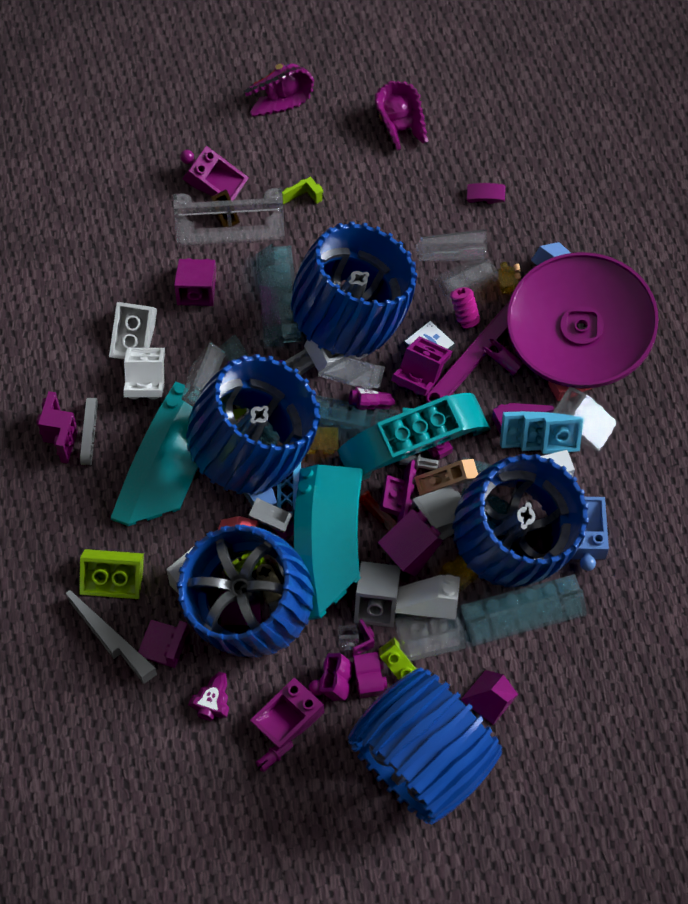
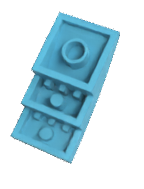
[500,411,584,454]

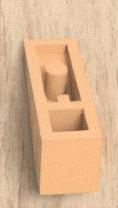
[414,459,478,495]

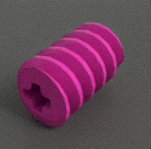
[450,287,480,328]

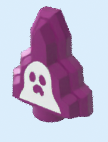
[349,387,395,410]
[188,671,229,721]

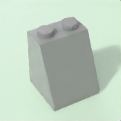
[412,486,461,540]
[354,561,401,628]

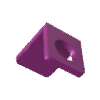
[352,619,375,655]

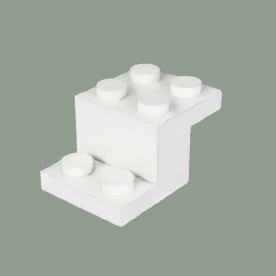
[124,348,165,399]

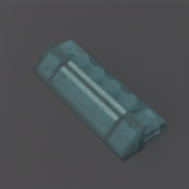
[256,243,301,348]
[315,395,399,432]
[461,574,587,646]

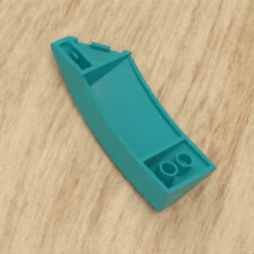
[111,381,200,526]
[294,465,363,620]

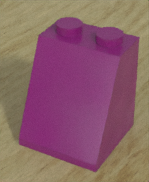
[174,258,216,306]
[378,510,443,576]

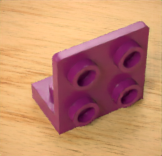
[138,620,189,668]

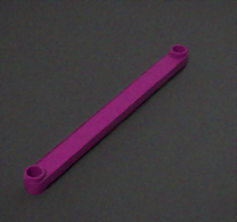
[426,300,510,403]

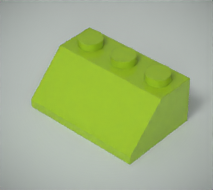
[80,549,144,599]

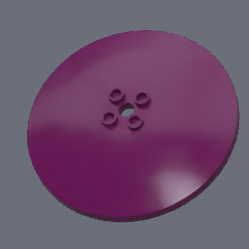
[507,252,659,388]

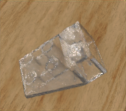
[553,387,618,451]

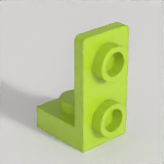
[378,637,417,680]

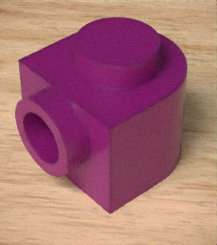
[428,441,453,460]

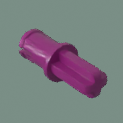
[255,741,293,772]

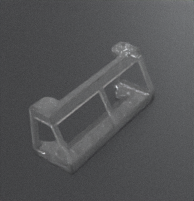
[173,188,285,248]

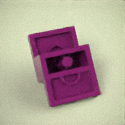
[391,336,453,396]
[37,391,78,463]

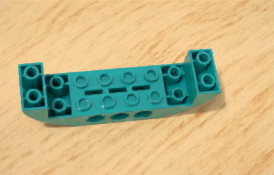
[337,393,491,481]

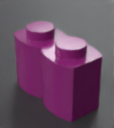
[353,652,387,699]
[319,653,354,701]

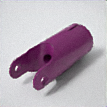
[482,338,524,376]

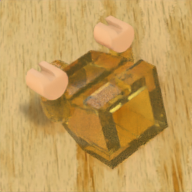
[498,262,521,295]

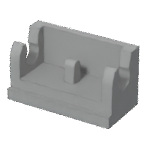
[248,498,293,534]

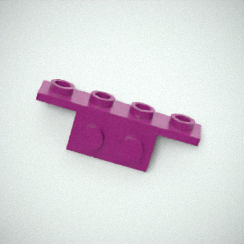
[380,460,416,523]

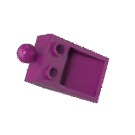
[180,146,249,202]
[250,677,325,749]

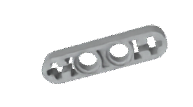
[80,398,98,465]

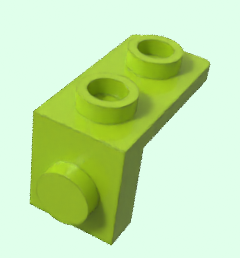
[281,177,323,204]

